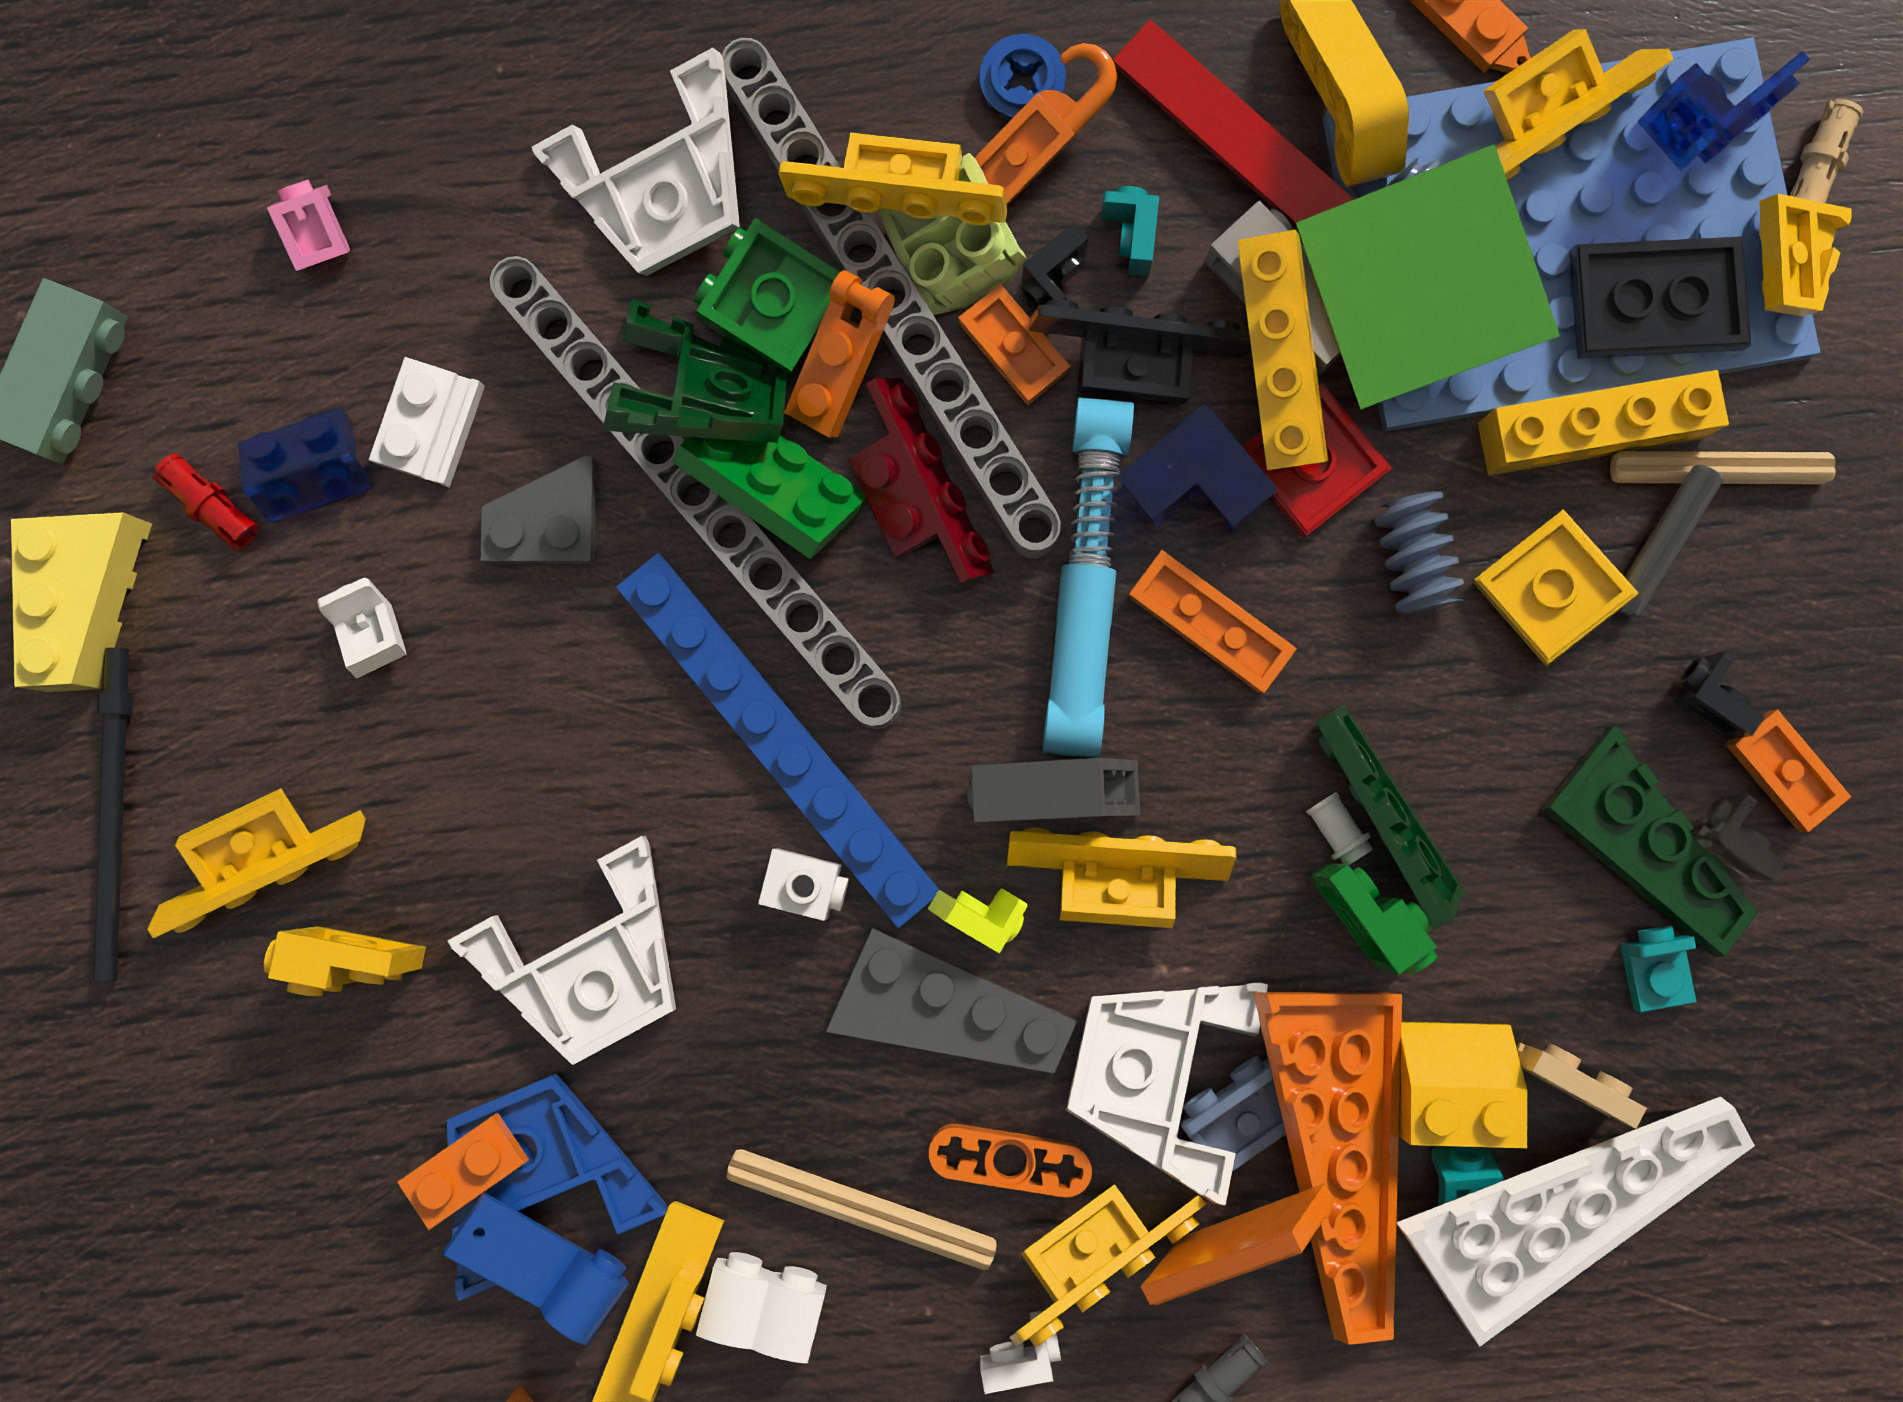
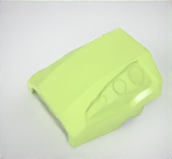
[878,153,1027,315]

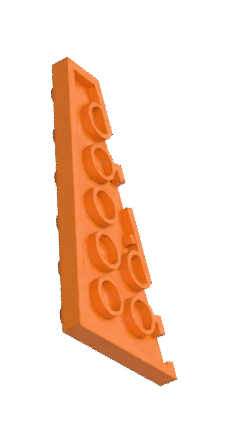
[1253,992,1402,1345]

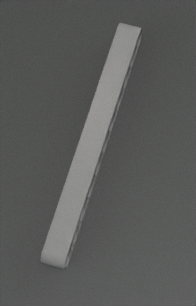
[722,38,1061,559]
[490,256,901,729]

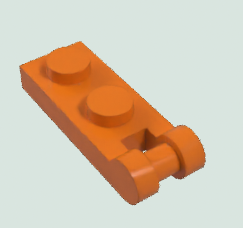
[784,270,895,437]

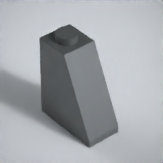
[967,758,1140,822]

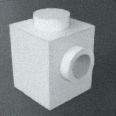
[758,848,849,921]

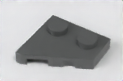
[480,456,597,564]

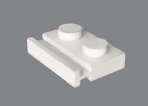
[369,357,485,488]

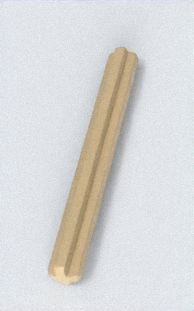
[726,1149,997,1270]

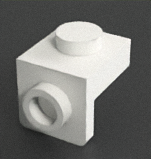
[317,578,407,679]

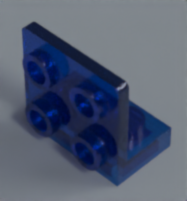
[1637,51,1811,171]

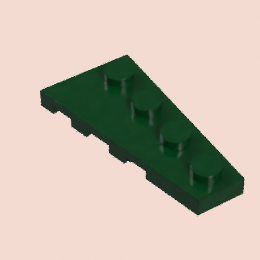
[1316,703,1465,930]
[1542,724,1758,957]

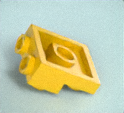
[264,926,426,996]

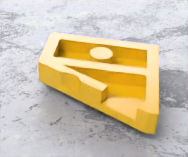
[1759,194,1852,317]

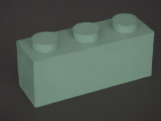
[0,278,128,465]

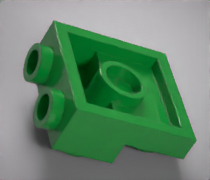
[693,218,840,375]
[1309,863,1438,976]

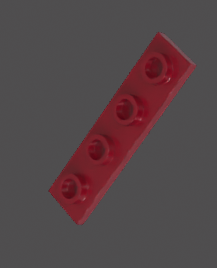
[848,378,995,583]

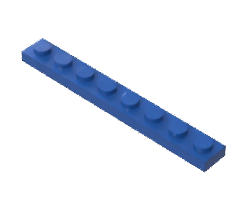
[616,552,940,928]

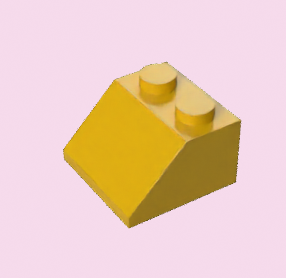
[1399,1022,1527,1148]

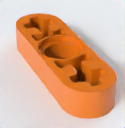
[929,1124,1092,1197]

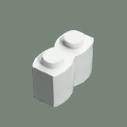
[696,1252,827,1363]

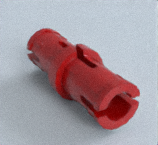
[152,453,260,552]

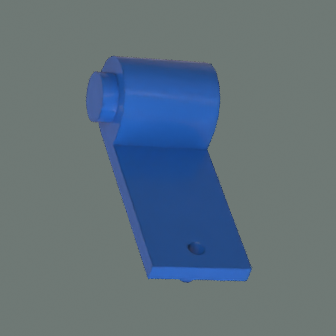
[443,1192,629,1345]

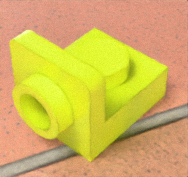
[928,888,1027,954]

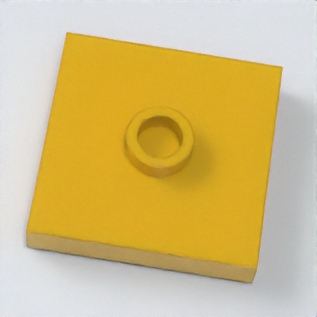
[1473,509,1639,667]

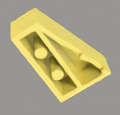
[11,512,152,692]

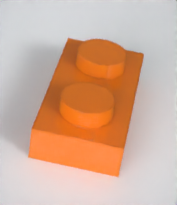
[958,283,1071,406]
[1726,709,1851,832]
[397,1113,529,1230]

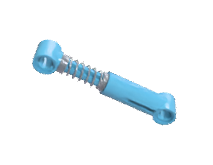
[1043,397,1134,758]

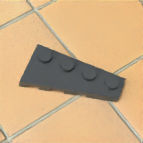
[826,928,1077,1073]

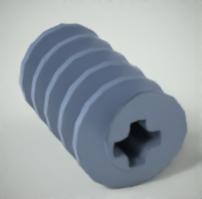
[1374,491,1464,614]

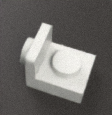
[980,1311,1061,1394]

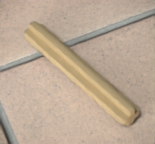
[1610,451,1836,484]

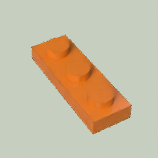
[1127,550,1297,695]

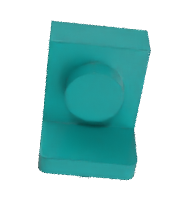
[1101,186,1159,277]
[1620,926,1697,1012]
[1431,1146,1503,1206]

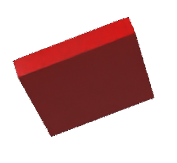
[1235,383,1392,539]

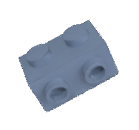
[1179,1056,1286,1171]

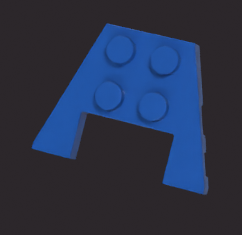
[447,1073,668,1301]

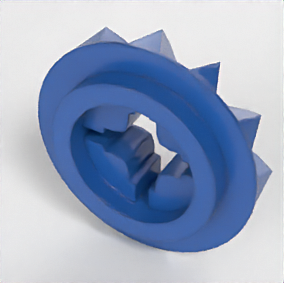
[979,34,1066,120]

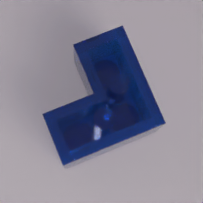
[1117,403,1278,532]

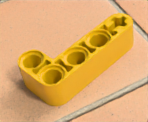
[1279,0,1409,188]

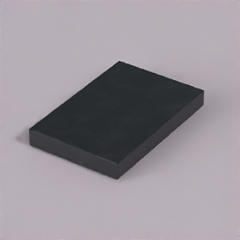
[1569,236,1751,359]

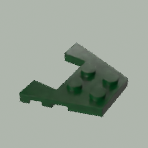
[603,299,787,443]

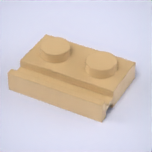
[1516,1042,1647,1129]

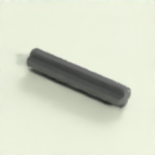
[1619,464,1723,618]

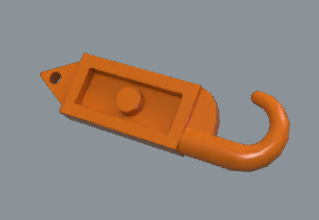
[1409,0,1530,74]
[975,43,1117,206]

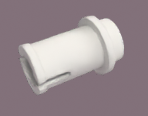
[1306,792,1373,865]

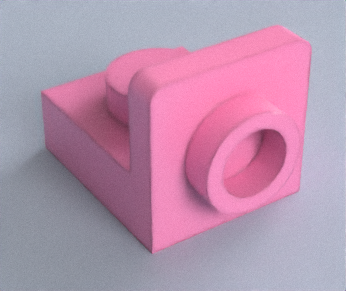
[267,179,350,271]

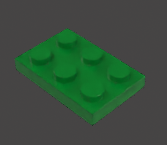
[672,435,867,559]

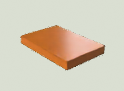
[1140,1183,1335,1306]

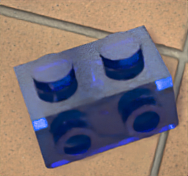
[238,407,370,522]

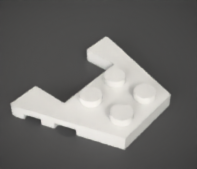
[532,47,740,276]
[447,836,676,1065]
[1066,983,1268,1206]

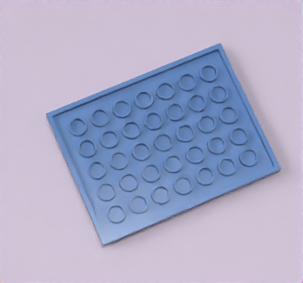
[1322,37,1821,432]

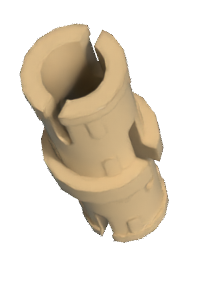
[1790,99,1863,203]

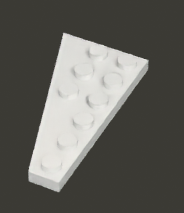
[1396,1097,1755,1346]

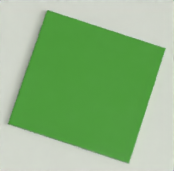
[1296,144,1560,409]

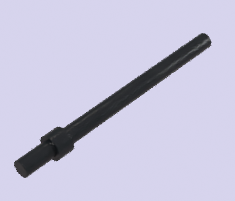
[93,648,134,982]

